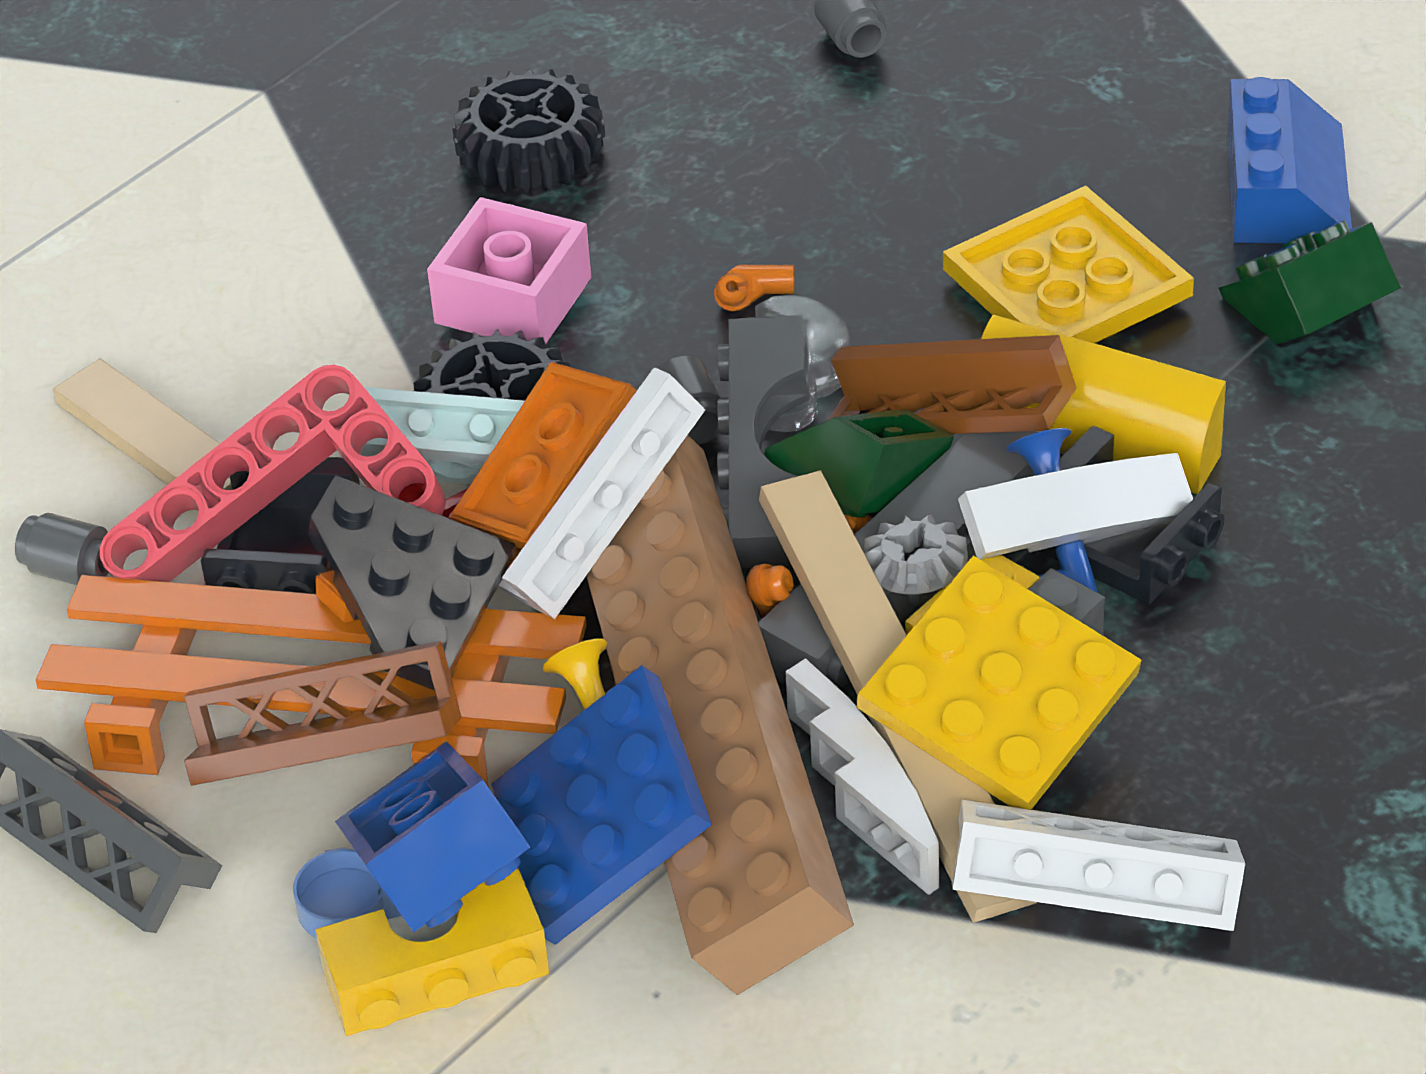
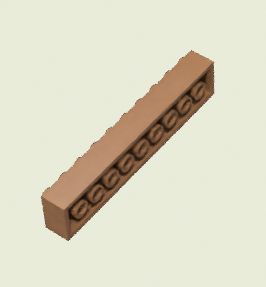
[586,435,854,995]

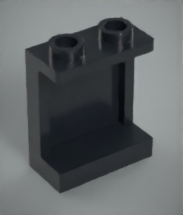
[1037,425,1225,605]
[201,457,360,594]

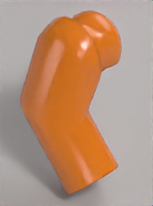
[714,265,795,312]
[746,564,793,619]

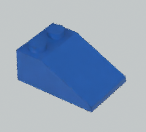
[335,741,531,932]

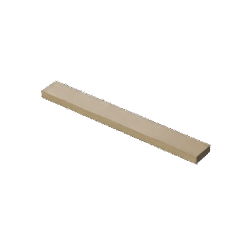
[759,470,1036,923]

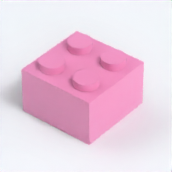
[427,197,592,344]

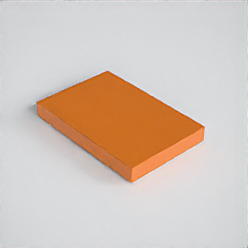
[450,362,637,549]

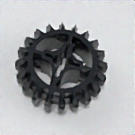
[452,68,605,194]
[413,328,570,401]

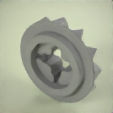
[864,514,968,594]

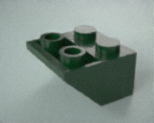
[1218,220,1401,344]
[764,409,954,518]

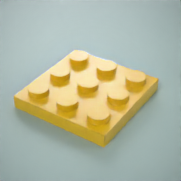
[943,186,1194,343]
[856,555,1142,810]

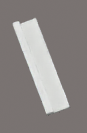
[499,367,705,619]
[952,800,1245,931]

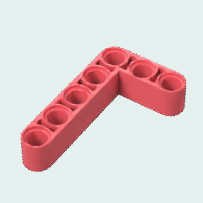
[100,364,446,582]

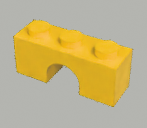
[315,869,549,1036]

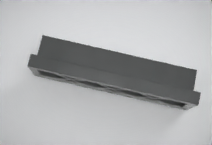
[0,729,223,933]

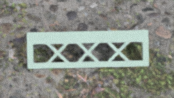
[360,387,525,484]

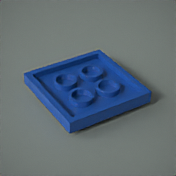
[491,665,712,945]

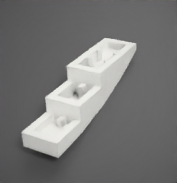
[958,453,1193,560]
[785,658,939,895]

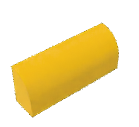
[968,314,1226,494]

